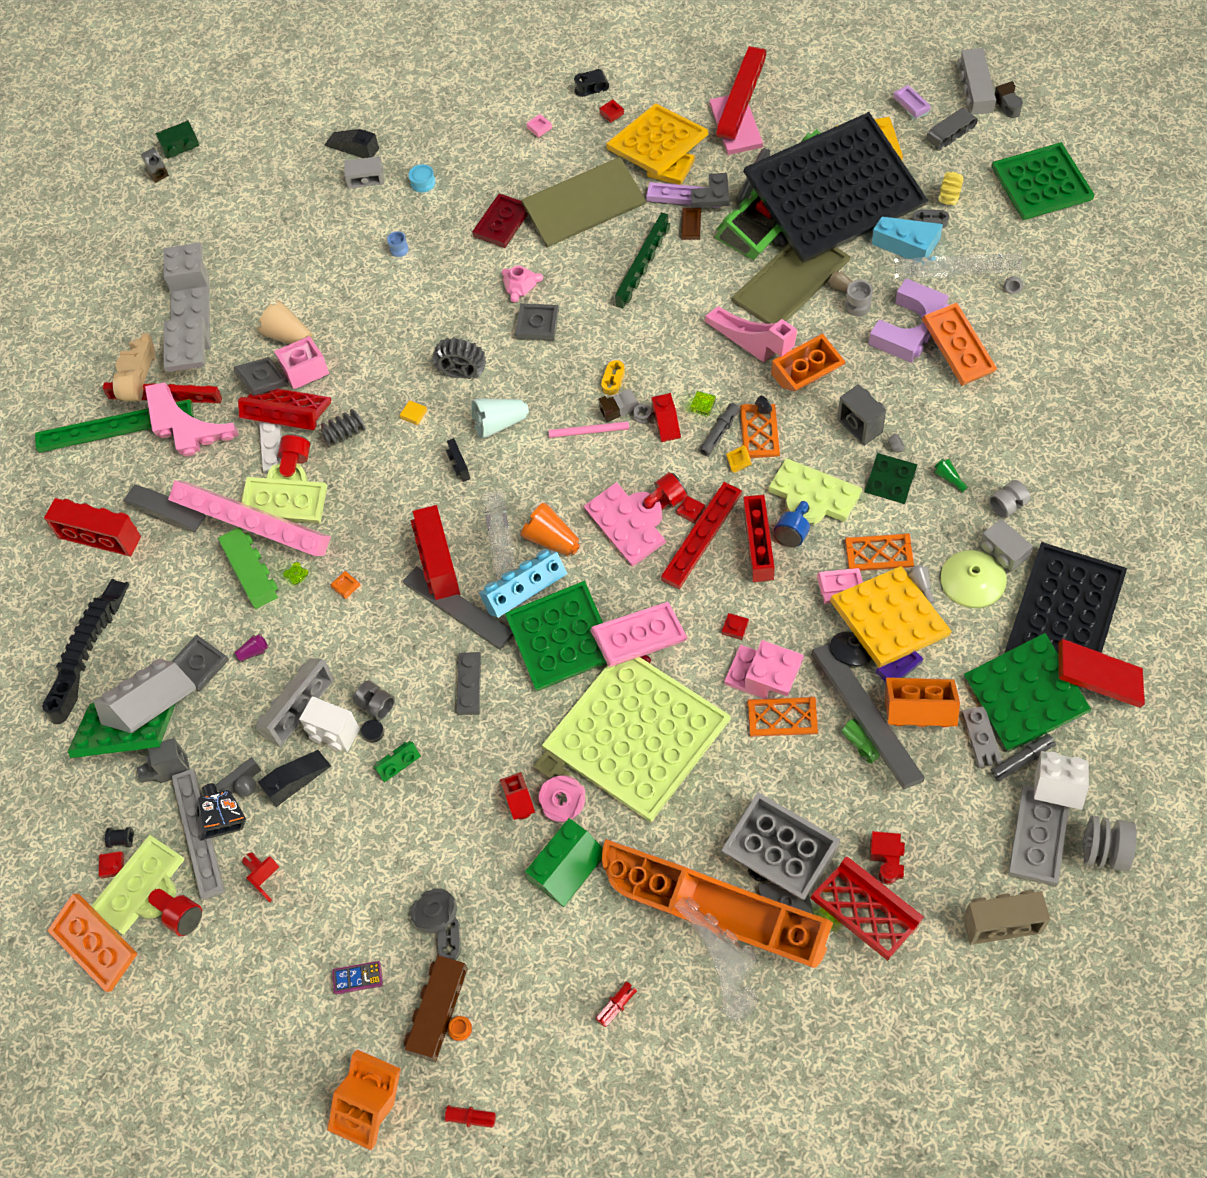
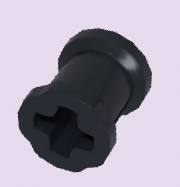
[105,827,134,848]

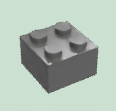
[837,384,886,446]

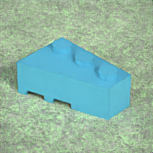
[872,217,943,265]

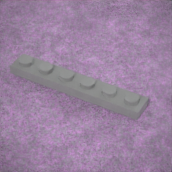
[172,769,226,900]

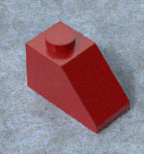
[651,393,681,442]
[500,772,535,820]

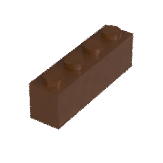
[404,955,468,1063]

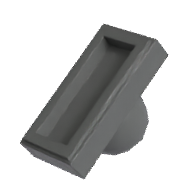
[215,757,261,797]

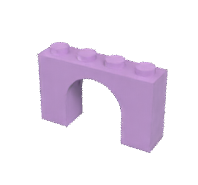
[869,278,949,363]

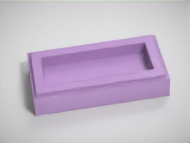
[893,85,931,118]

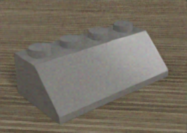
[255,658,334,747]
[94,659,196,733]

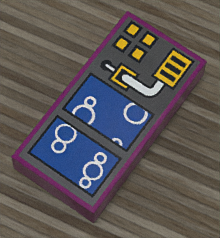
[332,961,383,995]

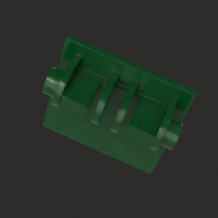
[864,453,918,504]

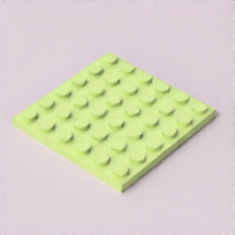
[542,657,731,823]

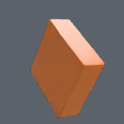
[330,571,361,599]

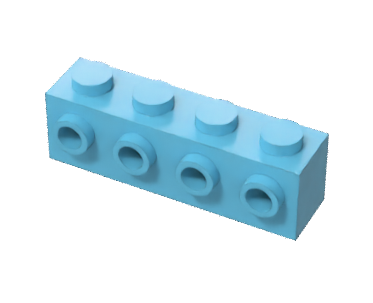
[479,549,567,617]

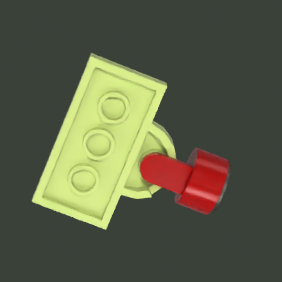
[242,434,327,523]
[91,835,202,936]

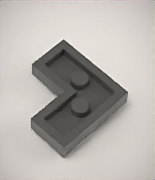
[691,173,729,208]

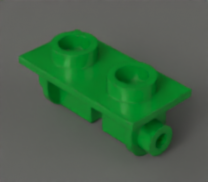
[373,741,421,783]

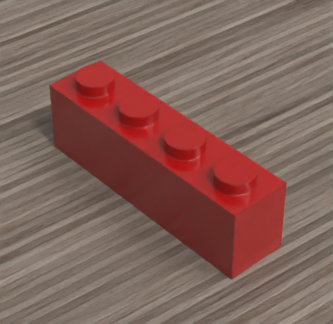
[743,494,775,582]

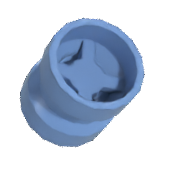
[387,231,409,257]

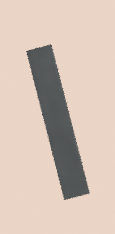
[403,566,513,650]

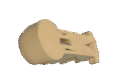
[113,333,156,402]

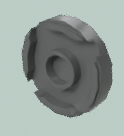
[410,889,457,933]

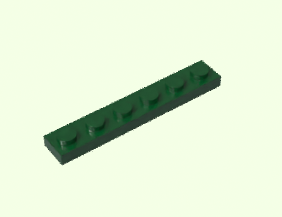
[615,212,670,309]

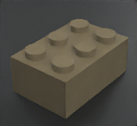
[963,890,1050,945]

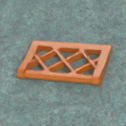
[740,404,780,458]
[845,533,914,571]
[747,697,818,737]

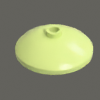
[940,550,1007,608]

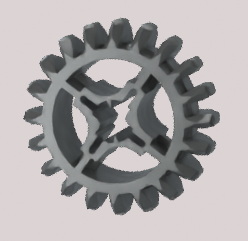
[433,337,486,379]

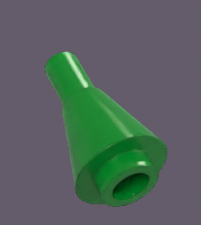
[934,459,968,493]

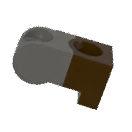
[995,81,1023,118]
[141,147,169,183]

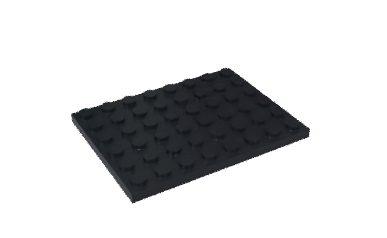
[743,112,929,263]

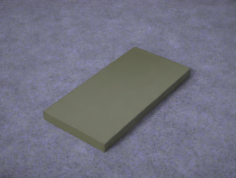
[522,157,646,247]
[732,244,850,324]

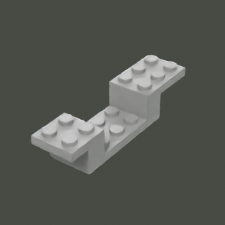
[164,242,211,372]

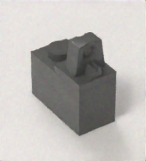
[137,738,190,783]

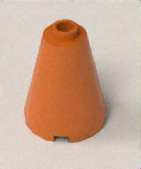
[520,503,580,556]

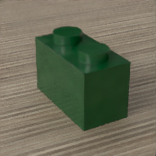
[155,120,200,159]

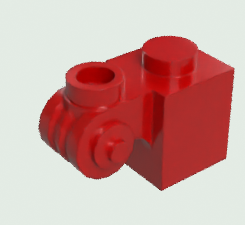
[869,831,905,885]

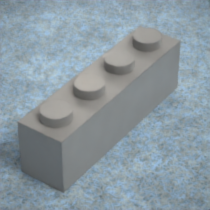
[957,48,996,115]

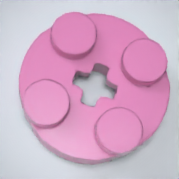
[539,775,585,822]

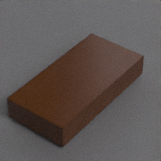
[681,207,701,240]

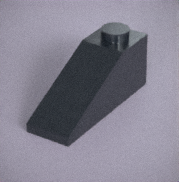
[324,129,379,158]
[258,750,331,807]

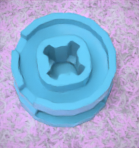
[408,164,436,193]

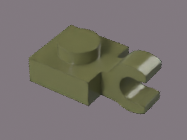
[533,750,573,780]

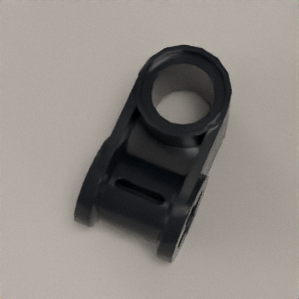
[574,69,609,97]

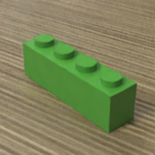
[218,527,278,609]

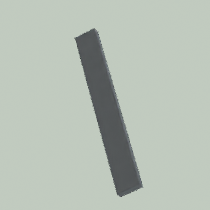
[812,643,925,790]

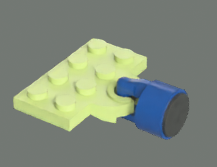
[768,458,863,547]

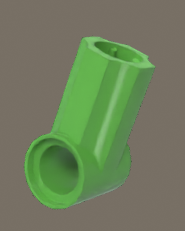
[841,718,880,764]

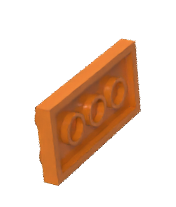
[922,302,997,386]
[47,893,138,992]

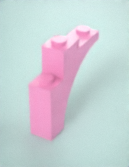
[145,383,239,456]

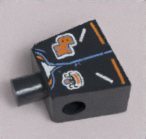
[196,783,246,841]

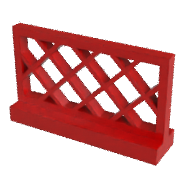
[238,389,331,430]
[810,856,924,961]

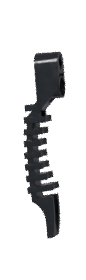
[42,578,129,724]

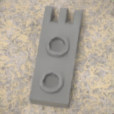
[962,706,1002,768]

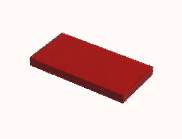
[1058,639,1145,708]

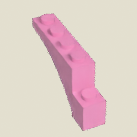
[705,306,797,363]

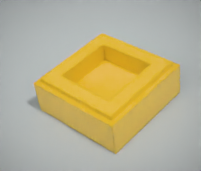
[400,400,427,425]
[726,445,752,473]

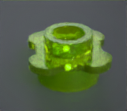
[283,562,309,585]

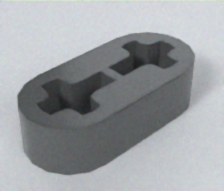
[912,210,949,228]
[438,917,461,960]

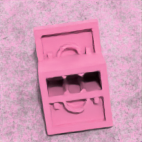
[724,640,804,699]

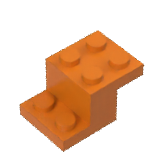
[327,1049,401,1150]

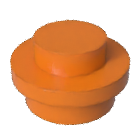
[447,1016,472,1041]

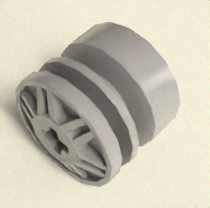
[1083,815,1137,872]

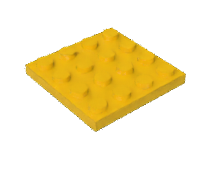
[606,103,708,177]
[830,566,952,668]

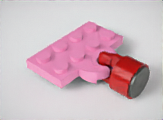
[584,472,687,567]

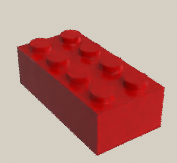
[44,498,141,557]
[410,505,461,600]

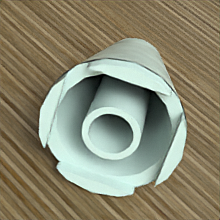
[471,398,529,438]

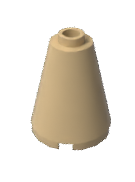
[257,300,313,345]

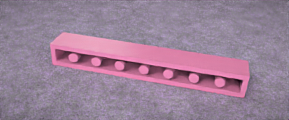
[168,480,331,556]

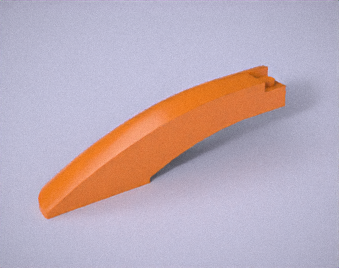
[602,839,833,968]

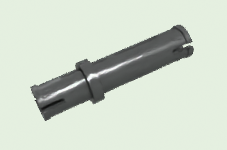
[698,403,740,457]
[991,733,1056,782]

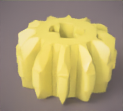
[938,172,963,205]

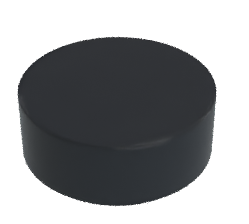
[361,720,384,743]

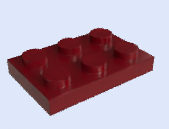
[472,193,528,248]

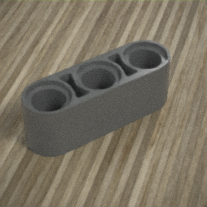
[926,108,978,150]

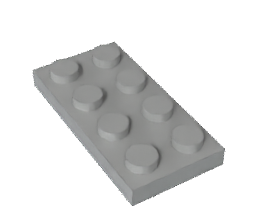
[1008,785,1069,886]

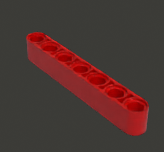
[716,46,767,141]

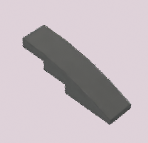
[124,484,206,532]

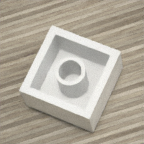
[299,696,360,752]
[1034,751,1089,810]

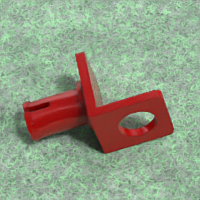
[242,852,279,902]

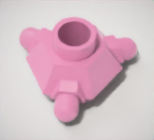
[502,266,543,303]

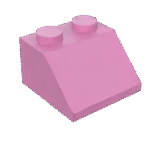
[274,336,329,389]

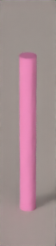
[549,421,629,438]

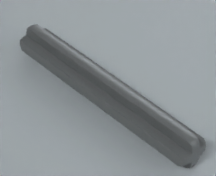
[736,148,771,204]

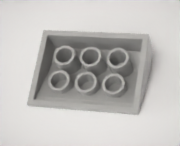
[721,792,840,901]

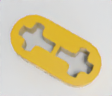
[601,360,625,395]

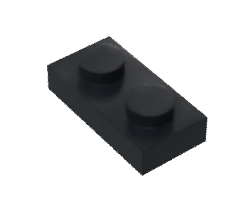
[446,438,470,482]

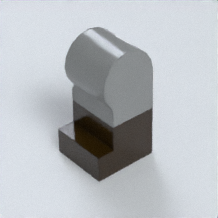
[598,390,639,423]

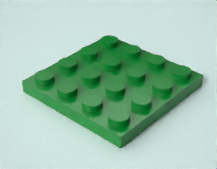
[991,142,1095,220]
[505,580,607,692]
[964,633,1091,752]
[68,702,176,758]

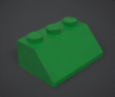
[525,818,603,907]

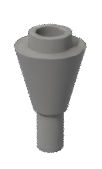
[908,565,935,604]

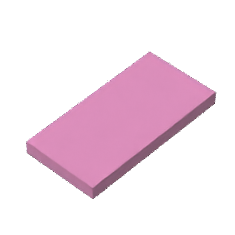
[709,95,763,155]
[590,602,687,667]

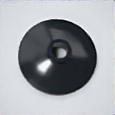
[830,631,872,667]

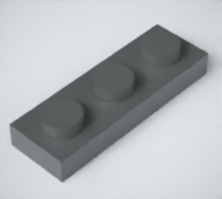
[457,652,481,715]

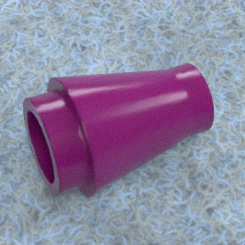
[235,633,269,662]

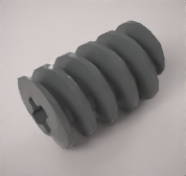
[321,409,366,448]

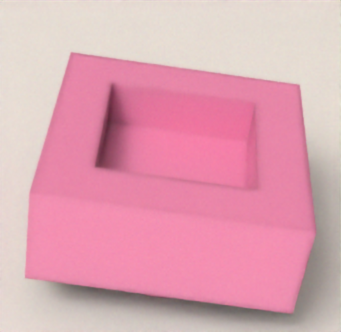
[526,114,552,138]

